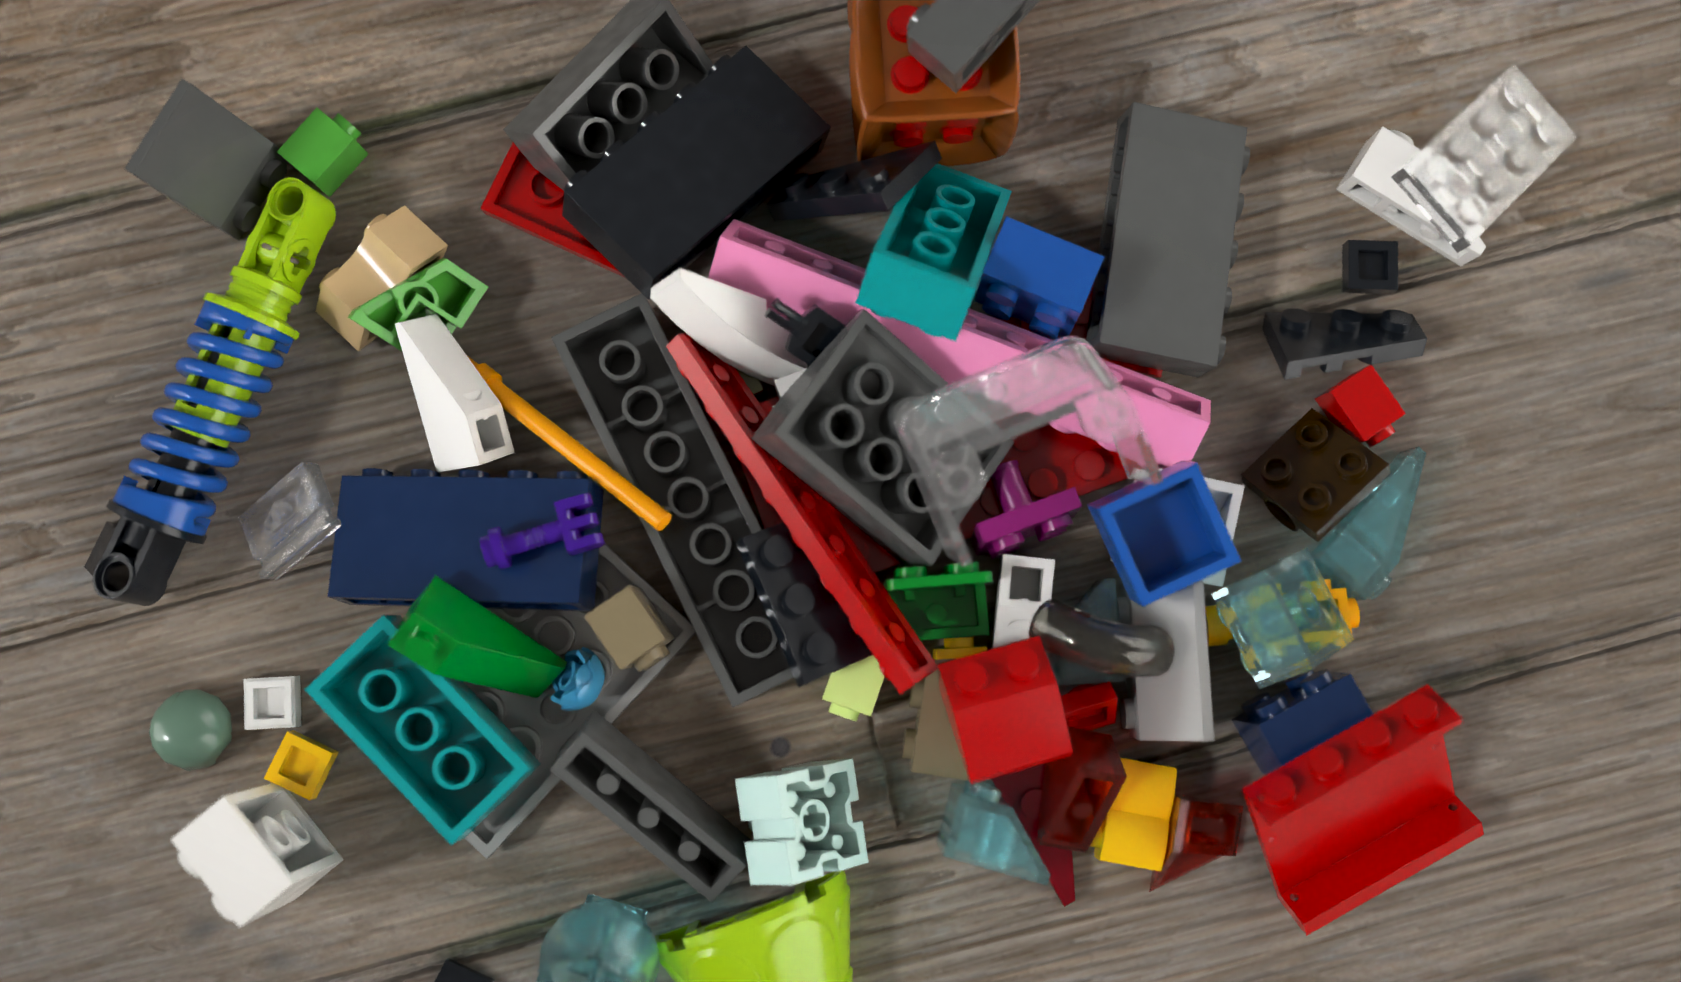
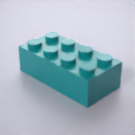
[855,163,1012,342]
[305,615,541,845]

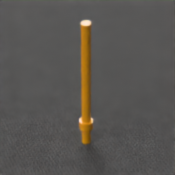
[467,355,672,531]

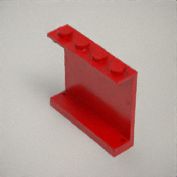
[1242,684,1484,936]

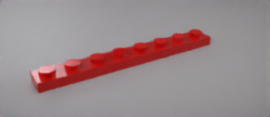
[666,333,938,694]

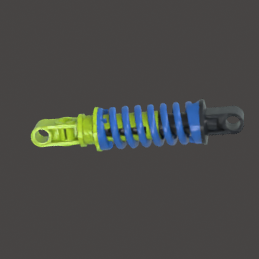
[93,177,336,606]

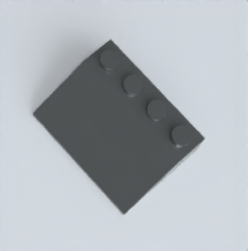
[751,309,1014,566]

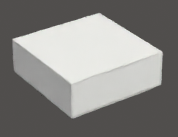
[244,676,301,730]

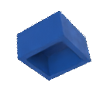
[975,216,1105,340]
[1087,461,1241,607]

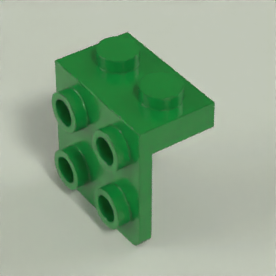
[883,562,993,640]

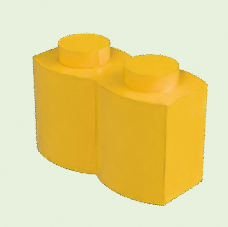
[1087,755,1177,872]

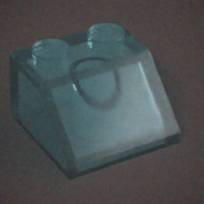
[1212,547,1354,689]
[936,780,1050,886]

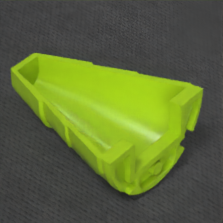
[651,870,853,982]

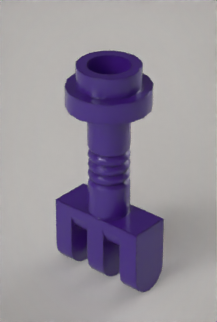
[479,493,605,570]

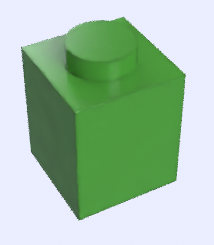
[277,107,368,197]

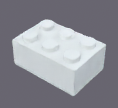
[171,783,344,927]

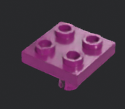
[970,460,1082,560]

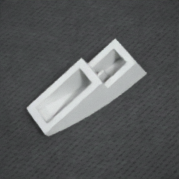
[650,268,808,386]

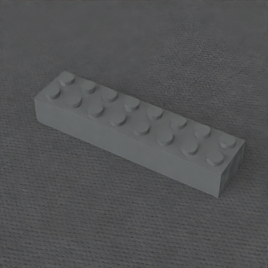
[551,293,794,708]

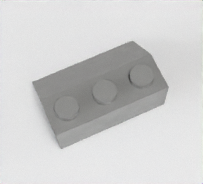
[1114,581,1214,742]

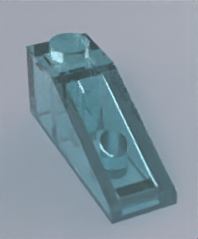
[1304,446,1426,601]

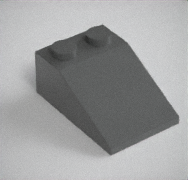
[124,79,288,241]

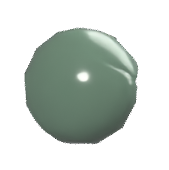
[149,689,232,771]

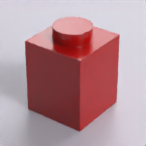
[1315,365,1406,448]

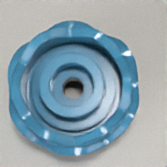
[550,647,605,711]

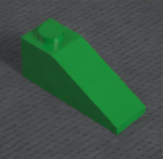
[388,575,567,698]

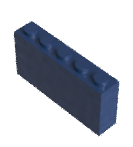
[327,468,604,611]

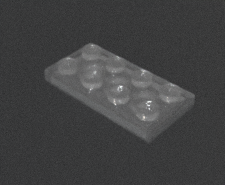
[1391,64,1578,253]

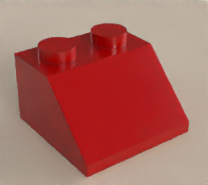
[938,636,1073,785]

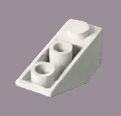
[395,314,515,472]
[991,554,1055,649]

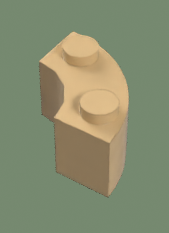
[316,205,448,351]

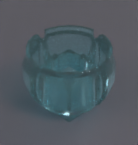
[537,894,660,982]

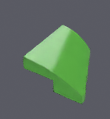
[348,258,488,351]

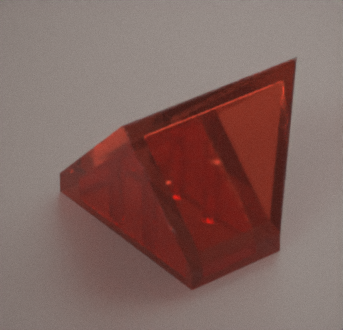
[1149,793,1244,892]

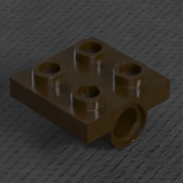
[1241,408,1391,542]

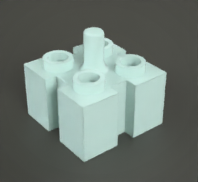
[735,758,869,885]

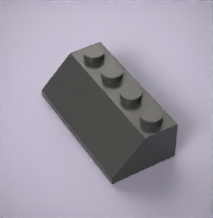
[503,0,714,190]

